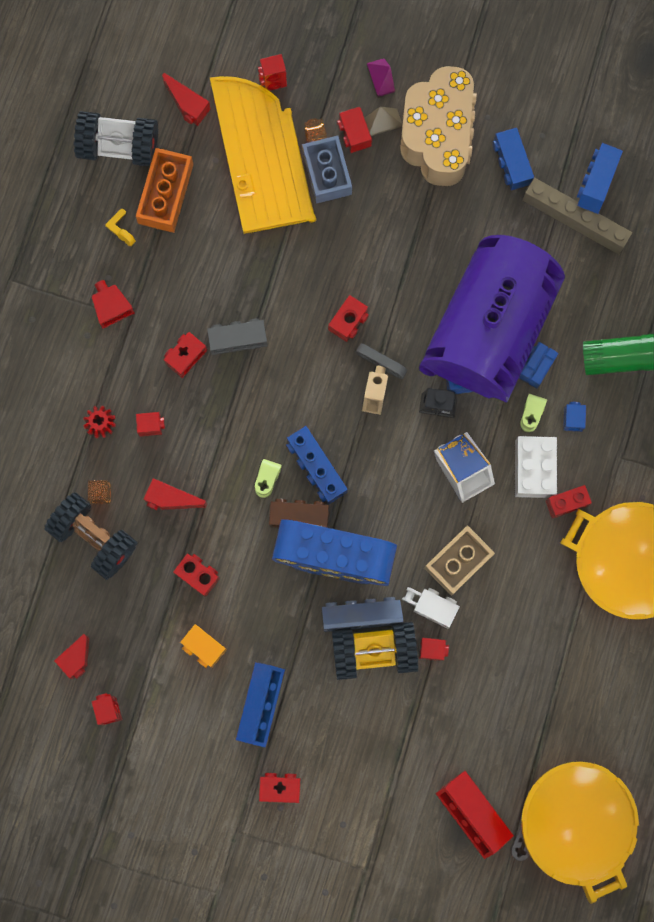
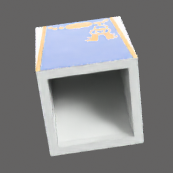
[434,432,495,503]

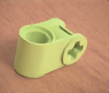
[520,394,547,433]
[255,459,282,498]

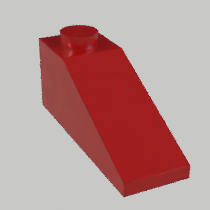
[162,73,211,126]
[144,478,207,510]

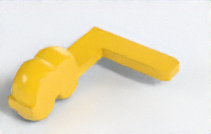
[105,209,136,246]

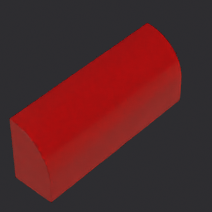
[435,771,514,859]

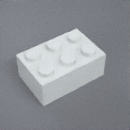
[515,436,557,498]

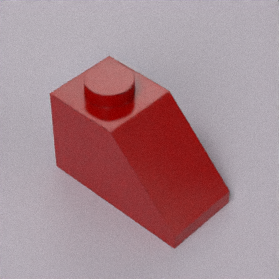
[54,634,89,679]

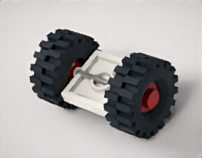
[74,111,158,167]

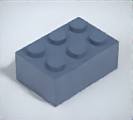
[302,136,352,204]

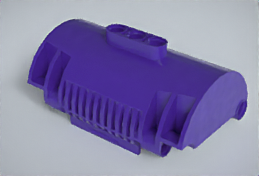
[419,235,565,403]

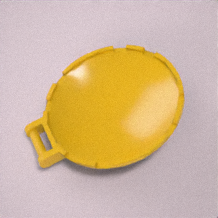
[560,502,654,619]
[521,762,639,904]

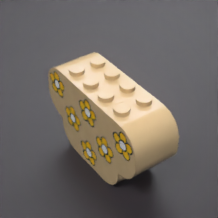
[400,66,477,186]

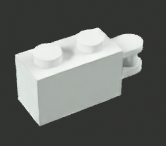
[402,587,460,629]

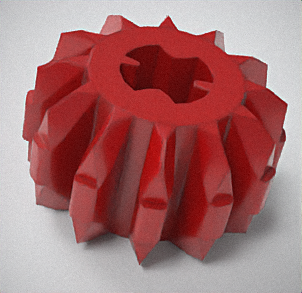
[83,406,116,438]

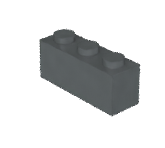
[207,318,268,355]

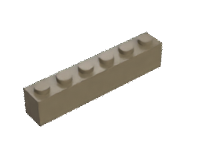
[522,177,633,255]

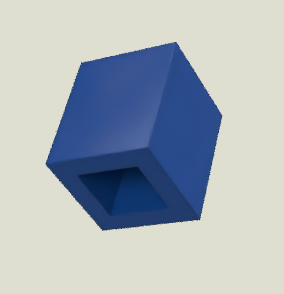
[563,402,586,432]

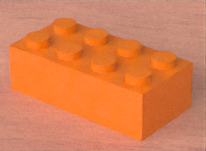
[136,148,193,233]

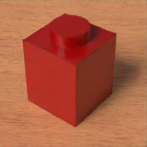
[136,412,165,436]
[419,638,449,661]

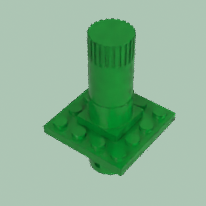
[583,334,654,375]

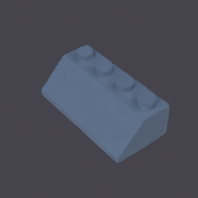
[322,597,403,632]

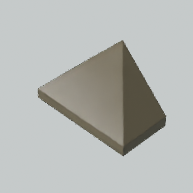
[364,106,403,136]

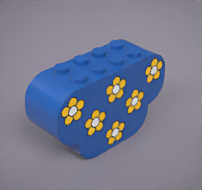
[272,520,397,586]

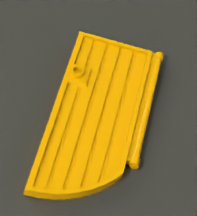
[210,77,316,234]

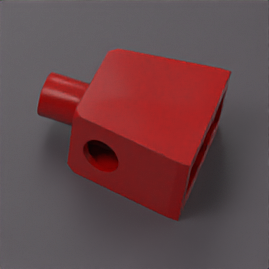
[92,280,135,329]

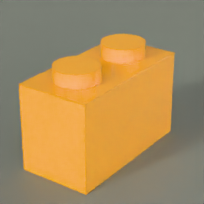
[180,624,227,668]

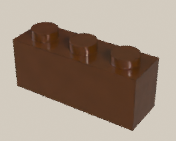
[269,499,329,528]

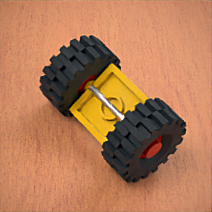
[332,622,418,680]

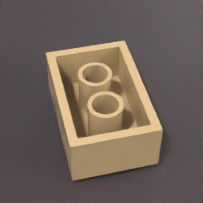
[424,525,495,596]

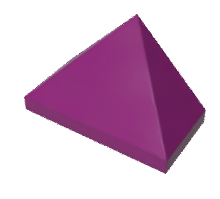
[367,58,395,97]

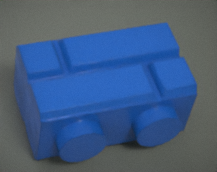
[519,342,559,389]

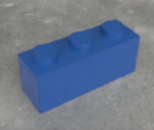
[492,127,534,190]

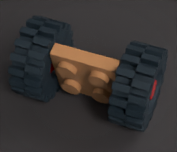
[44,492,138,580]

